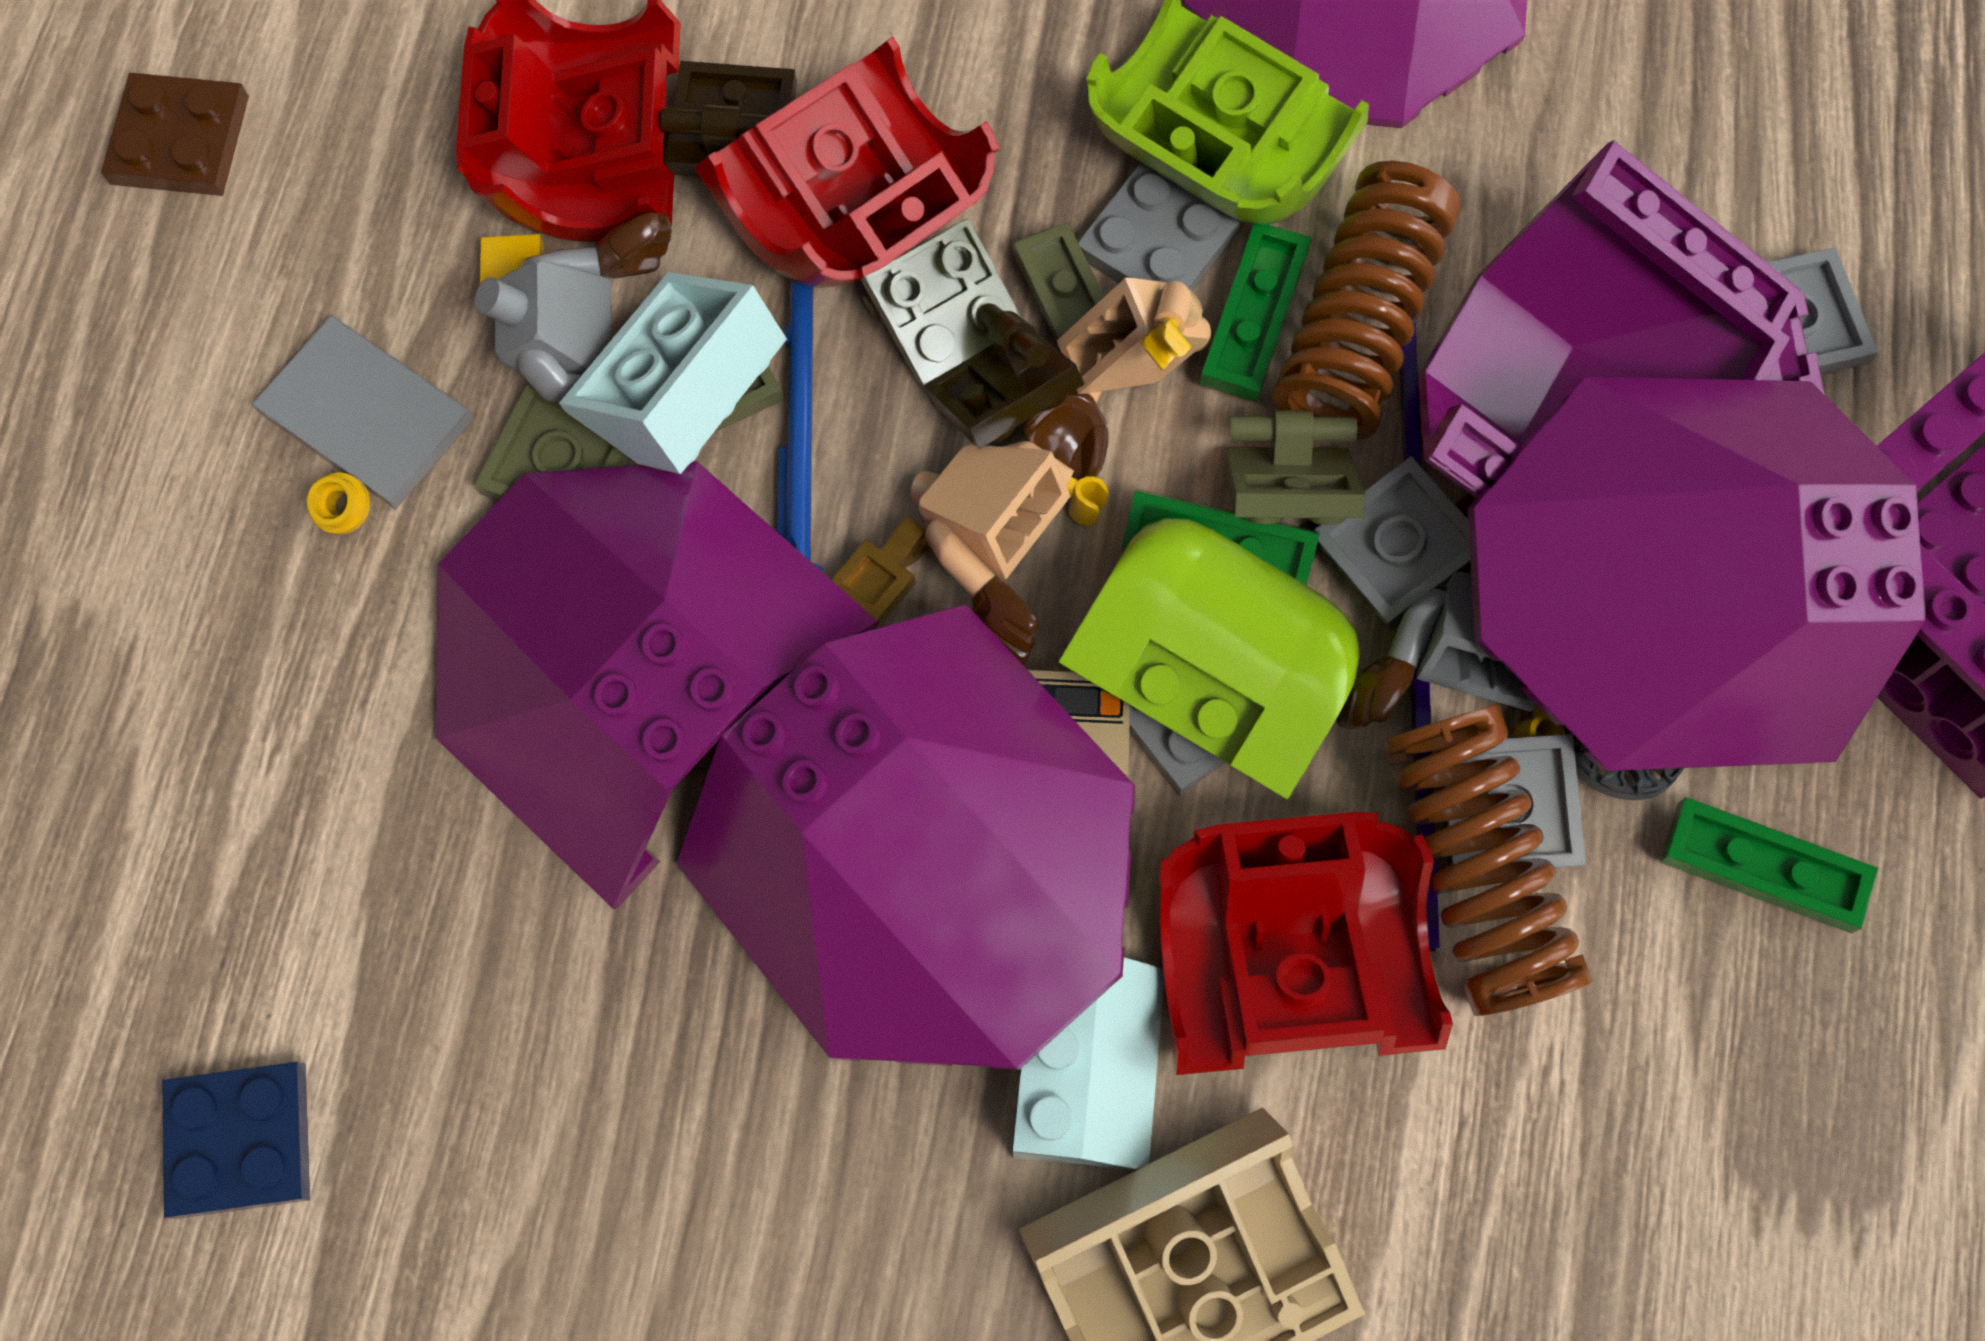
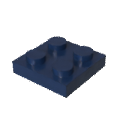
[162,1062,310,1219]

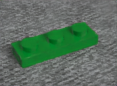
[1199,224,1312,402]
[1121,489,1320,585]
[1660,797,1878,934]

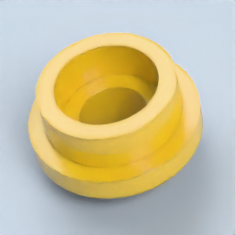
[307,472,370,535]

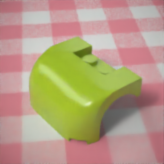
[1086,0,1369,225]
[1058,518,1360,800]

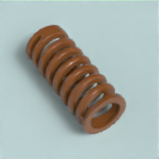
[1272,160,1461,440]
[1383,704,1593,1016]

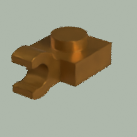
[831,516,929,629]

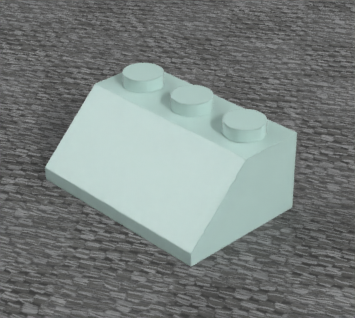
[559,272,787,474]
[1013,957,1164,1171]

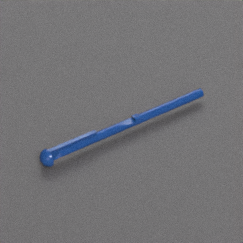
[778,280,822,571]

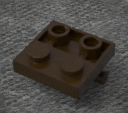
[661,61,797,177]
[924,303,1085,449]

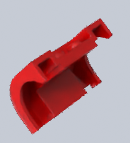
[456,0,681,242]
[694,36,1000,288]
[1158,812,1453,1075]

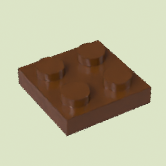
[101,72,249,196]

